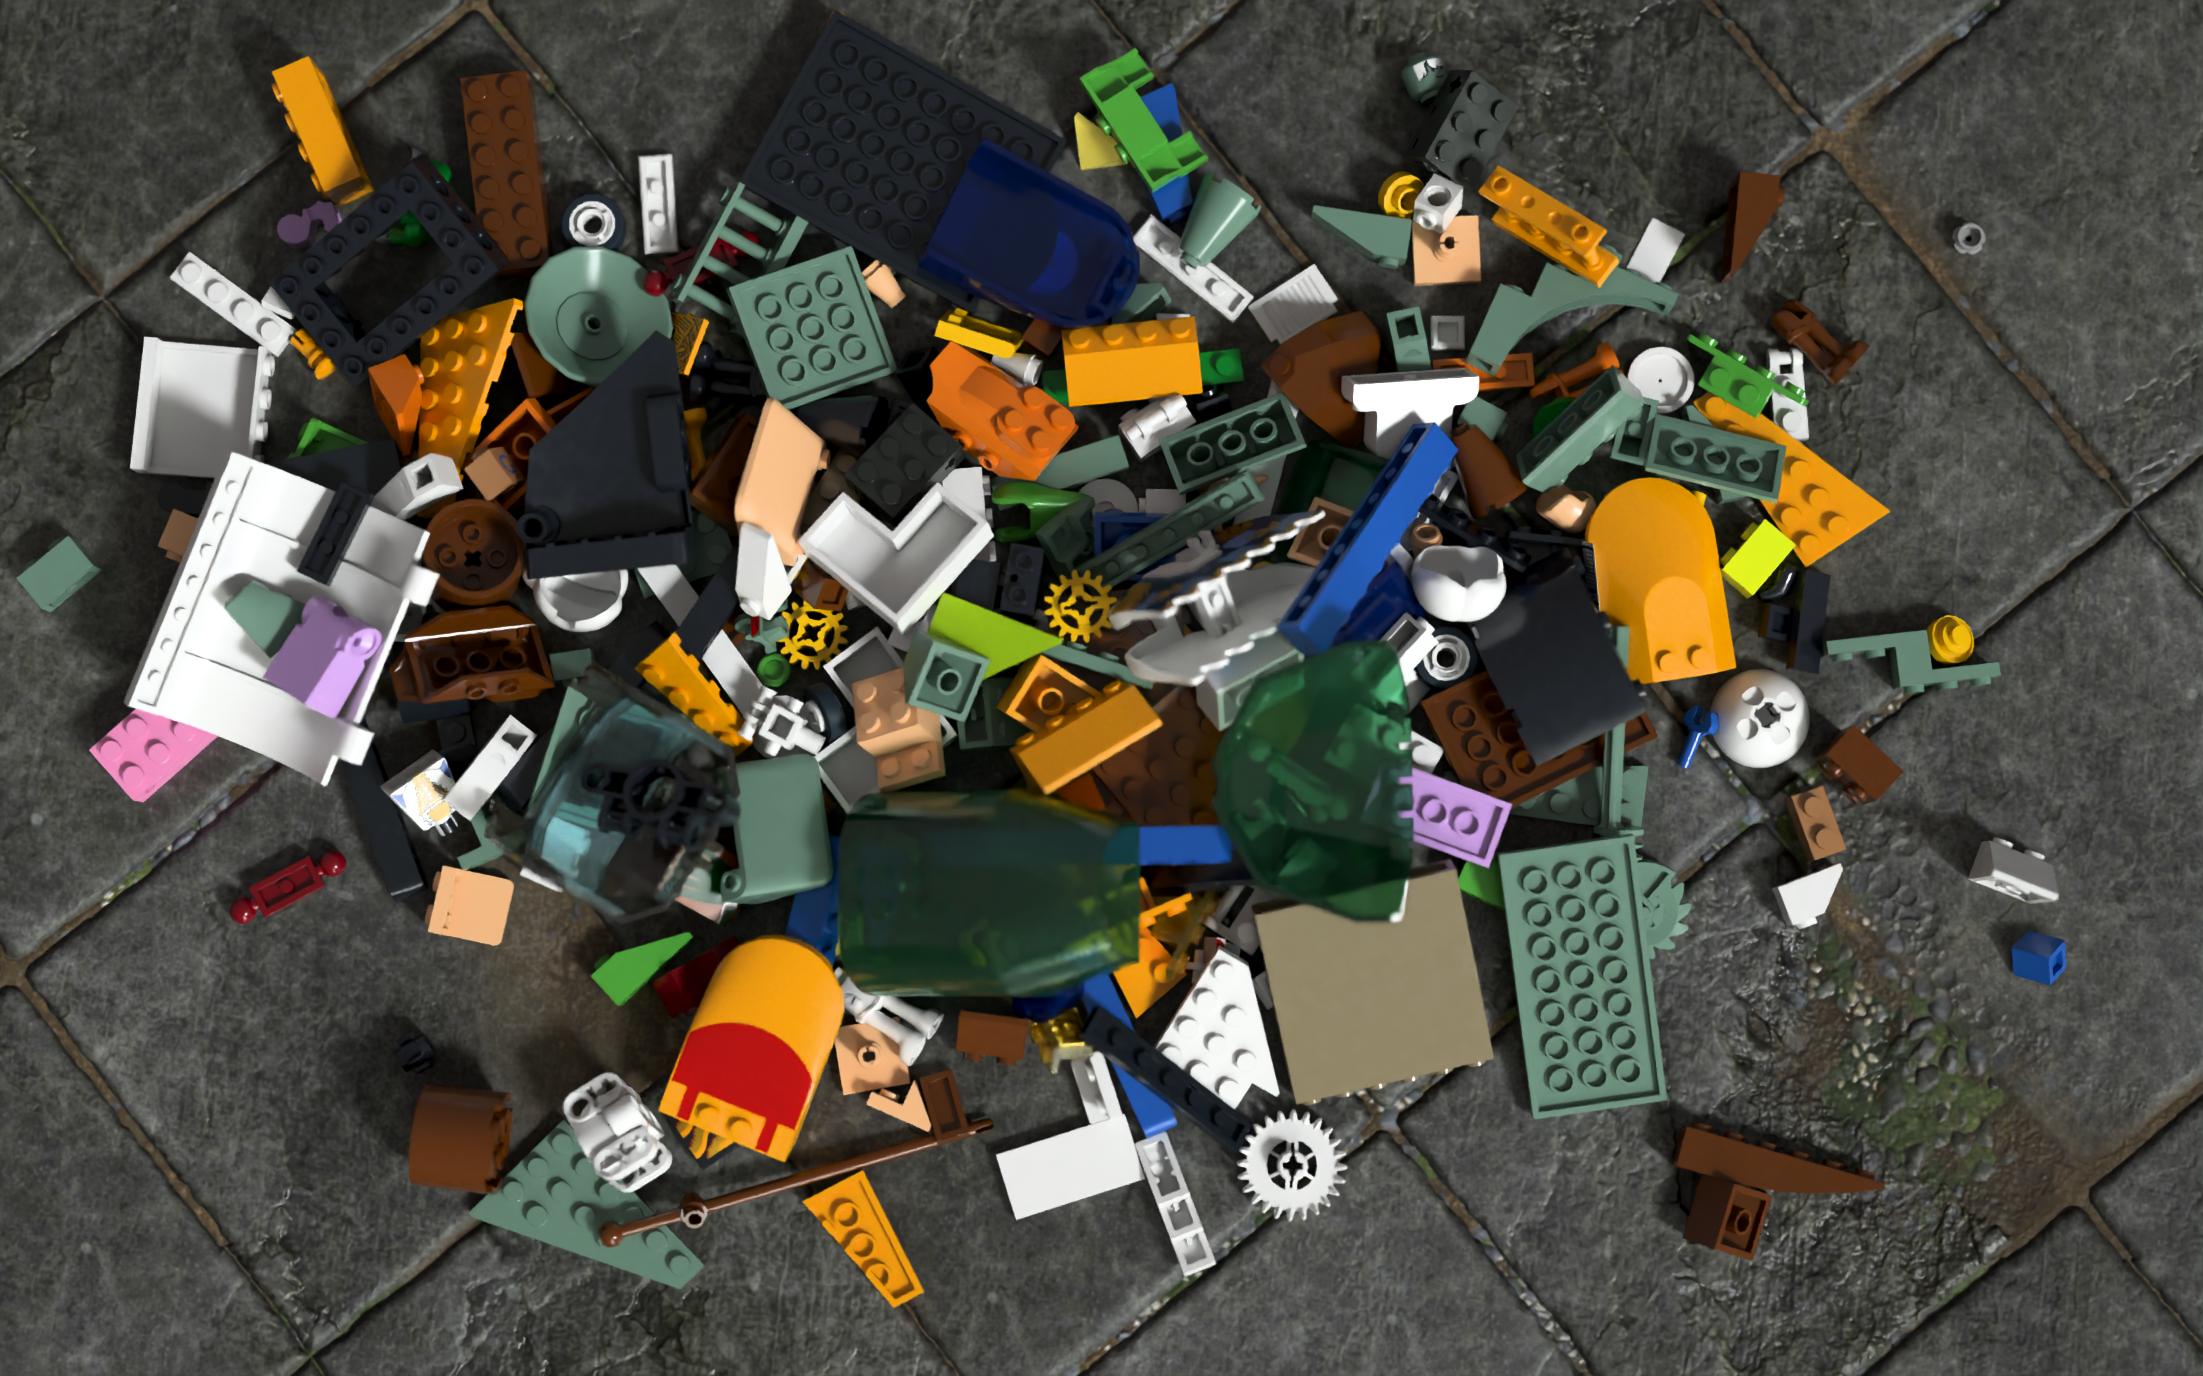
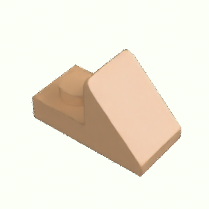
[867,1080,932,1132]

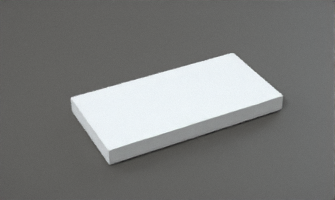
[996,1114,1145,1220]

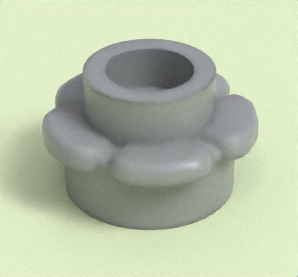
[1952,222,1985,255]

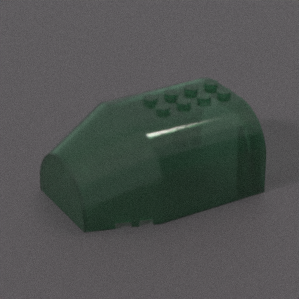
[838,788,1140,997]

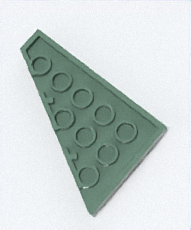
[469,1119,706,1289]

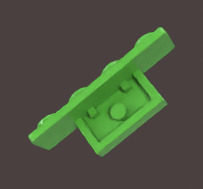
[1687,332,1809,418]

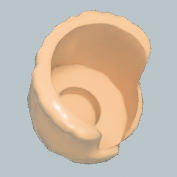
[1536,484,1597,534]

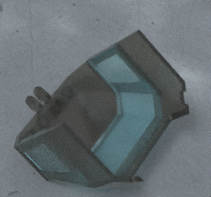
[484,662,740,924]

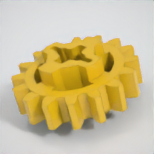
[1044,570,1117,643]
[777,600,849,671]

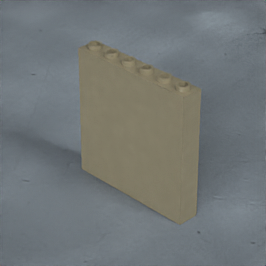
[1251,859,1494,1105]

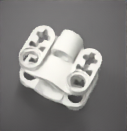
[563,1073,672,1193]

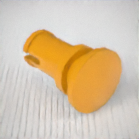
[290,328,337,379]

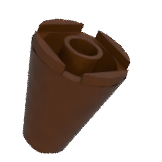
[1449,422,1527,519]

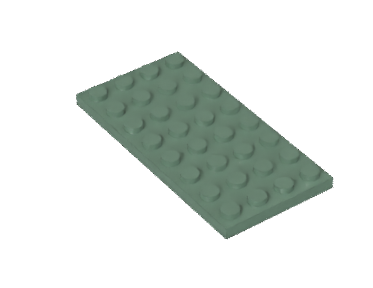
[1497,833,1667,1120]

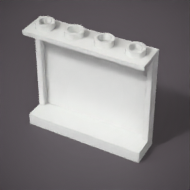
[130,336,275,480]

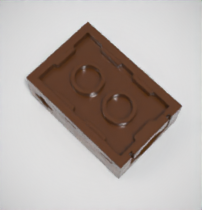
[689,413,759,537]

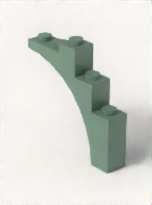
[1465,243,1679,376]

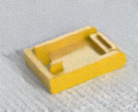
[935,307,1023,359]

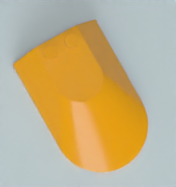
[1585,477,1736,684]

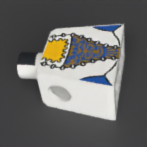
[380,750,458,836]

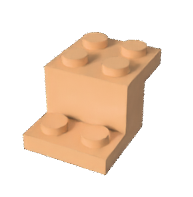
[852,667,945,794]

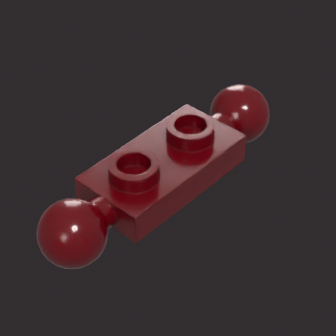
[642,231,760,297]
[229,850,347,924]

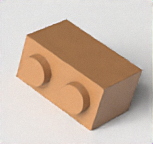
[1784,786,1846,862]

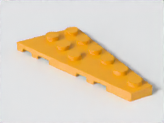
[1693,392,1891,567]

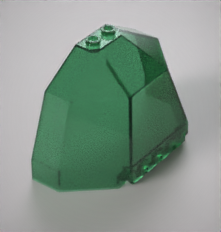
[1212,640,1414,923]

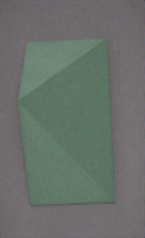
[1112,283,1172,325]

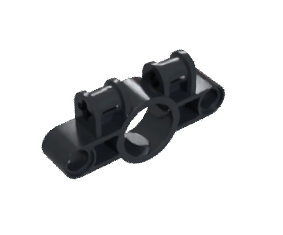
[580,758,741,851]

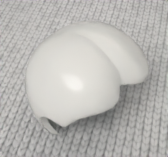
[1411,545,1506,622]
[522,562,628,632]

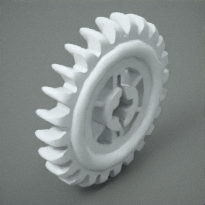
[1236,1109,1348,1221]

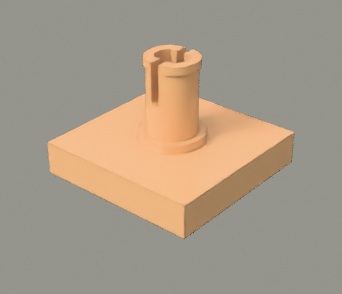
[1411,216,1481,286]
[835,1017,911,1095]

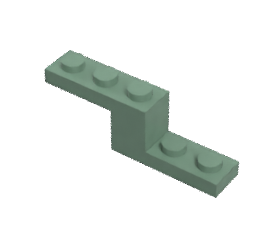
[1821,630,2001,694]

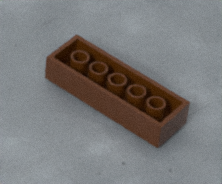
[460,70,554,281]

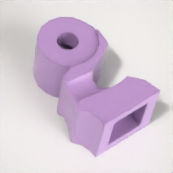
[277,201,342,249]

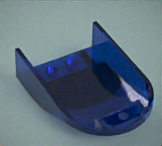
[917,138,1140,329]

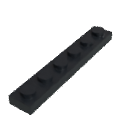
[1078,1006,1253,1153]

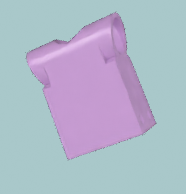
[263,595,382,719]

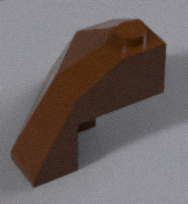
[1260,310,1384,450]

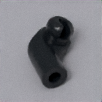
[1756,560,1798,604]

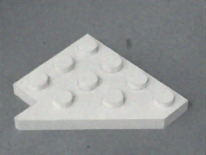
[1154,946,1279,1110]

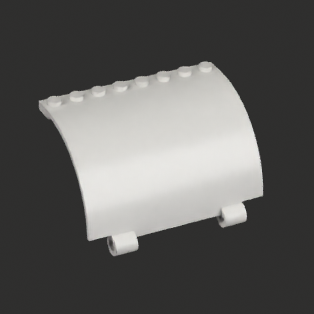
[123,449,439,786]

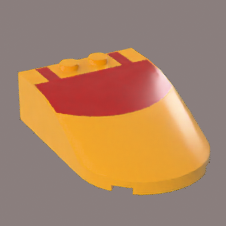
[658,935,844,1162]

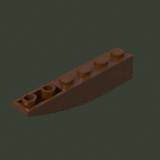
[1671,1121,1884,1194]

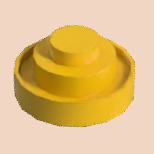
[1378,171,1424,219]
[1927,615,1974,666]

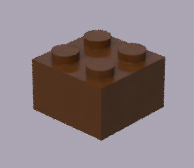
[1813,725,1904,805]

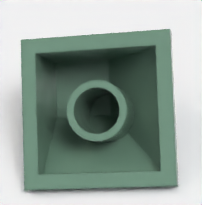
[904,629,990,722]

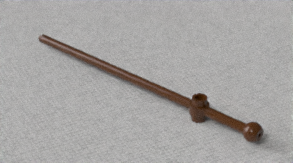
[599,1118,994,1248]

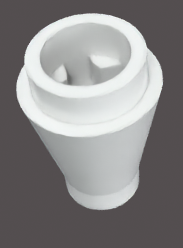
[991,352,1043,386]

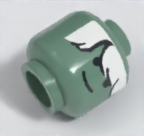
[1401,52,1447,104]

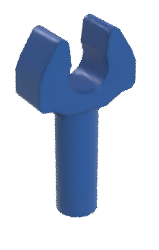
[1676,705,1719,769]

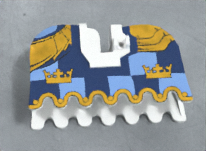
[1108,510,1325,685]

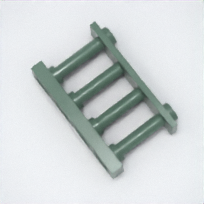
[671,182,808,339]

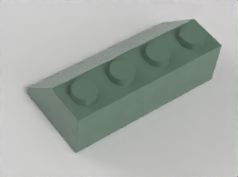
[1515,365,1644,494]
[1159,392,1306,495]

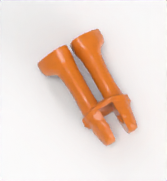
[1529,341,1625,412]

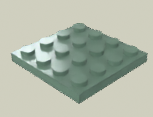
[726,246,897,410]

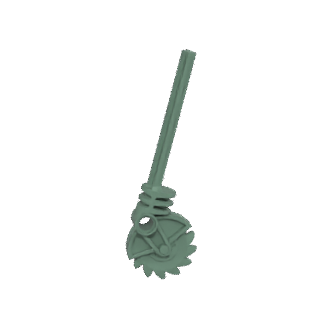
[1593,625,1692,959]

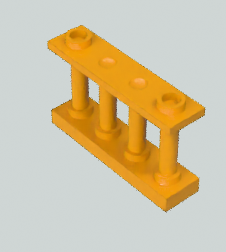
[1478,165,1619,288]

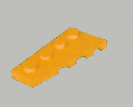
[635,632,757,758]
[1075,878,1187,1019]
[802,1170,924,1308]

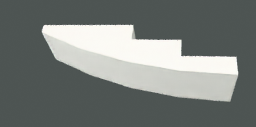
[1134,1131,1216,1276]

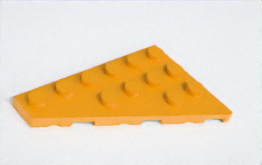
[417,298,523,519]

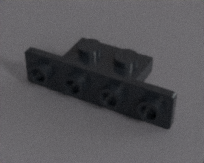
[1418,493,1532,573]

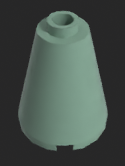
[1177,173,1261,269]

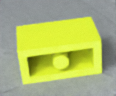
[1719,519,1796,599]

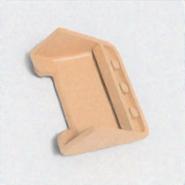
[735,397,832,567]

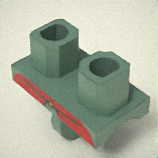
[735,598,789,654]

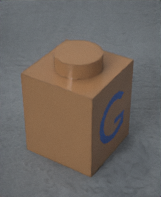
[464,446,526,501]

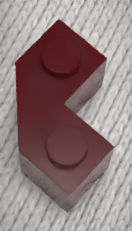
[652,936,740,1018]

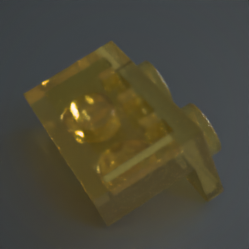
[1030,1008,1094,1075]

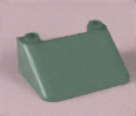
[704,754,833,905]

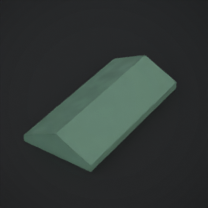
[1645,414,1786,503]

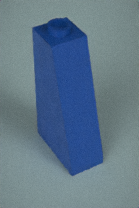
[1137,83,1193,224]

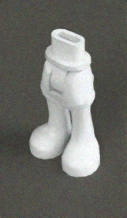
[834,967,944,1066]

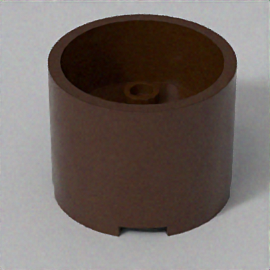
[421,499,525,612]
[409,1082,513,1195]

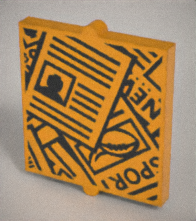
[671,313,709,375]

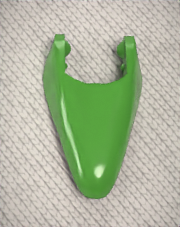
[992,482,1094,542]

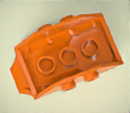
[927,341,1079,481]

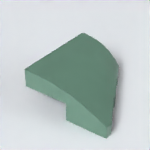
[1035,496,1095,585]
[224,580,306,658]

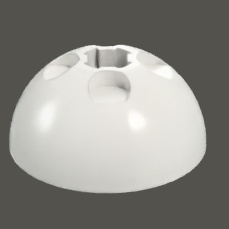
[1710,669,1810,768]

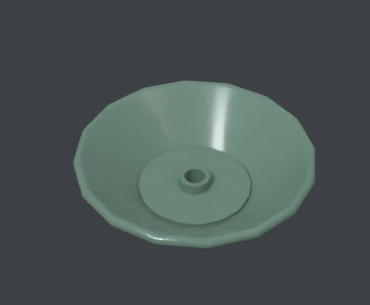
[524,247,673,388]

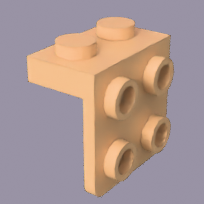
[425,866,514,946]

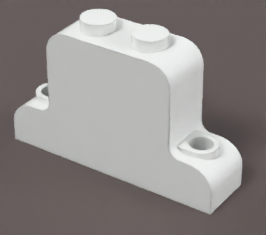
[1341,368,1479,463]

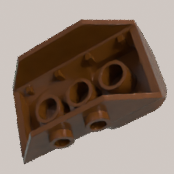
[389,605,555,704]

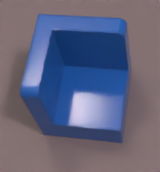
[2012,931,2066,985]

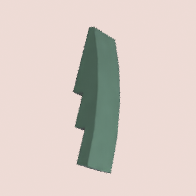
[990,435,1129,512]

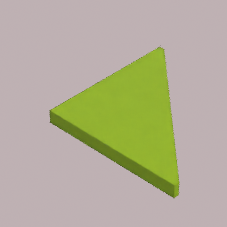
[928,592,1063,680]

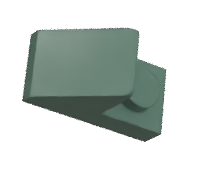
[1610,397,1659,466]

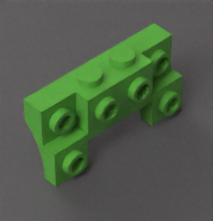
[1080,48,1208,193]

